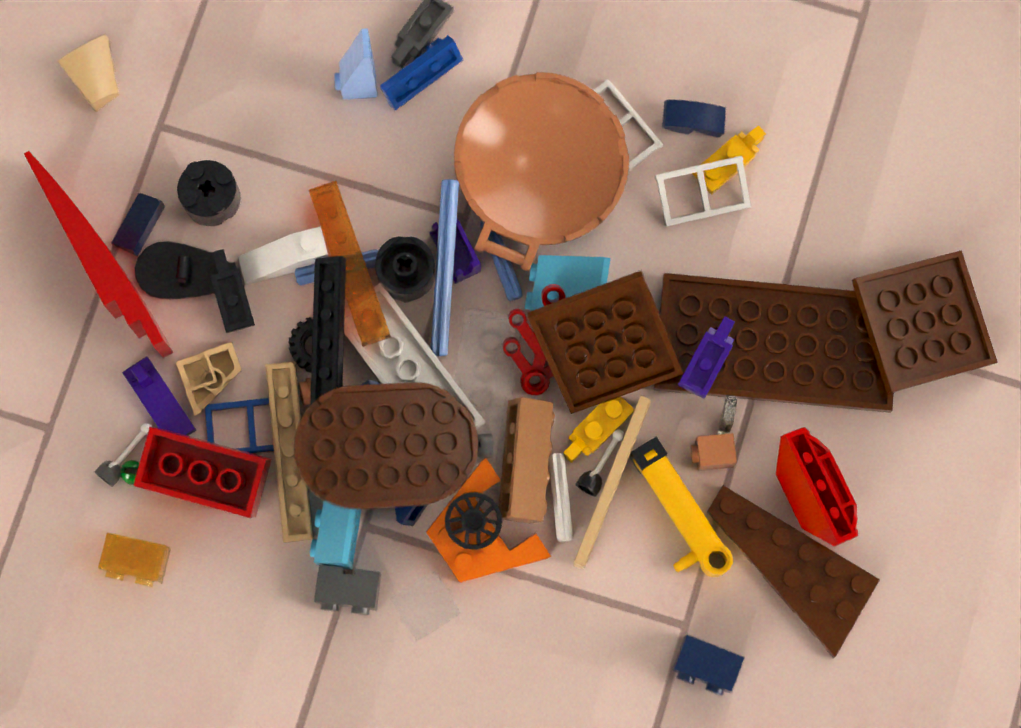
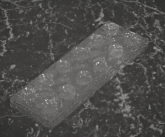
[454,308,523,492]

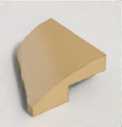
[57,35,119,112]
[176,342,242,416]

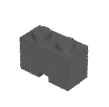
[314,565,381,615]

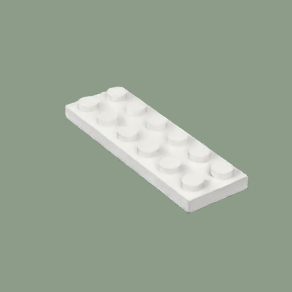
[344,283,486,429]

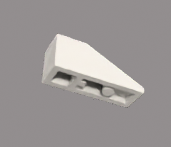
[238,226,329,285]

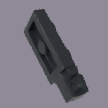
[209,249,255,333]

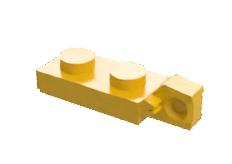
[692,125,766,195]
[563,396,635,463]

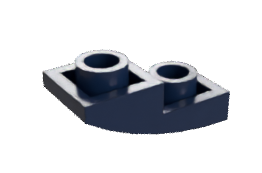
[662,100,726,138]

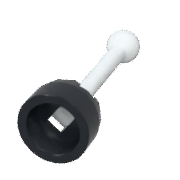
[576,429,624,497]

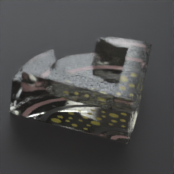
[717,394,738,435]

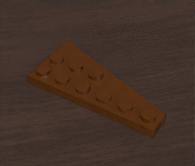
[707,485,880,658]

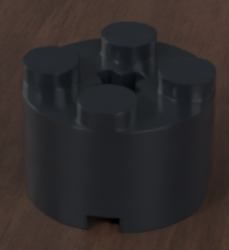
[177,160,241,226]
[375,236,436,303]

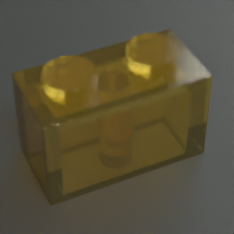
[98,532,171,587]

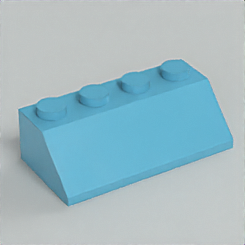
[310,501,362,570]

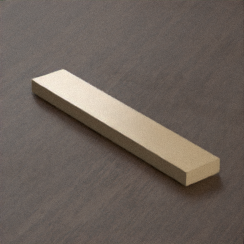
[265,361,314,543]
[573,396,651,569]

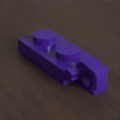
[678,316,735,399]

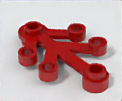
[502,284,566,396]

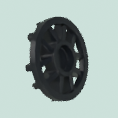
[445,492,502,550]

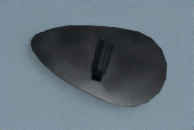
[135,241,230,299]

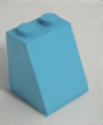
[525,255,610,311]

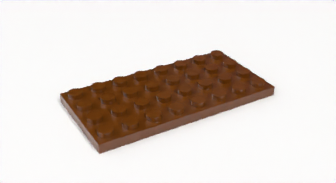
[654,273,894,413]

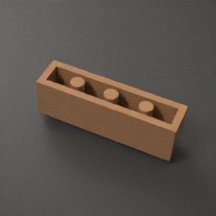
[499,397,555,524]

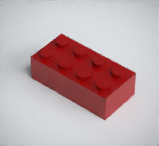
[133,427,272,518]

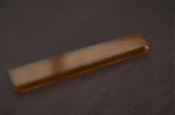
[309,181,391,347]

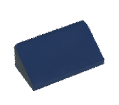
[111,193,165,257]

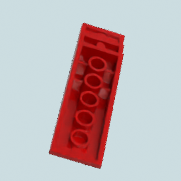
[24,151,174,358]

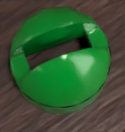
[121,460,140,485]

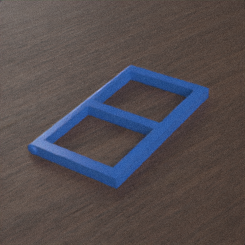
[205,398,274,453]

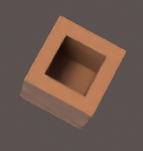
[690,433,737,471]

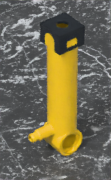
[629,436,733,577]

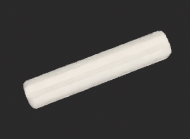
[548,453,573,542]

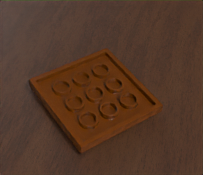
[851,250,998,394]
[527,270,683,414]

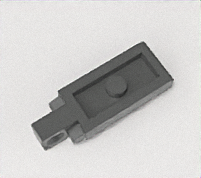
[391,0,454,69]

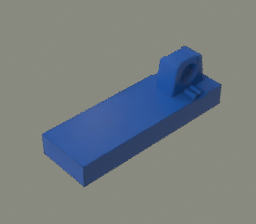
[380,35,463,110]

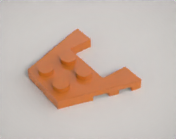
[426,458,551,583]

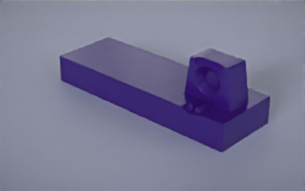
[122,356,196,436]

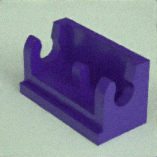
[429,218,481,284]

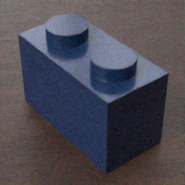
[672,634,745,696]

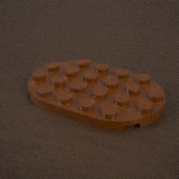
[294,382,478,510]

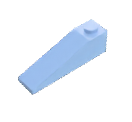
[334,28,377,100]

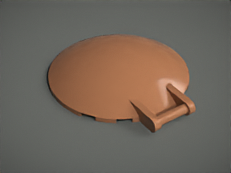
[454,72,629,272]

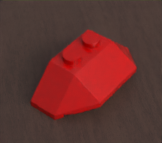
[775,427,858,547]

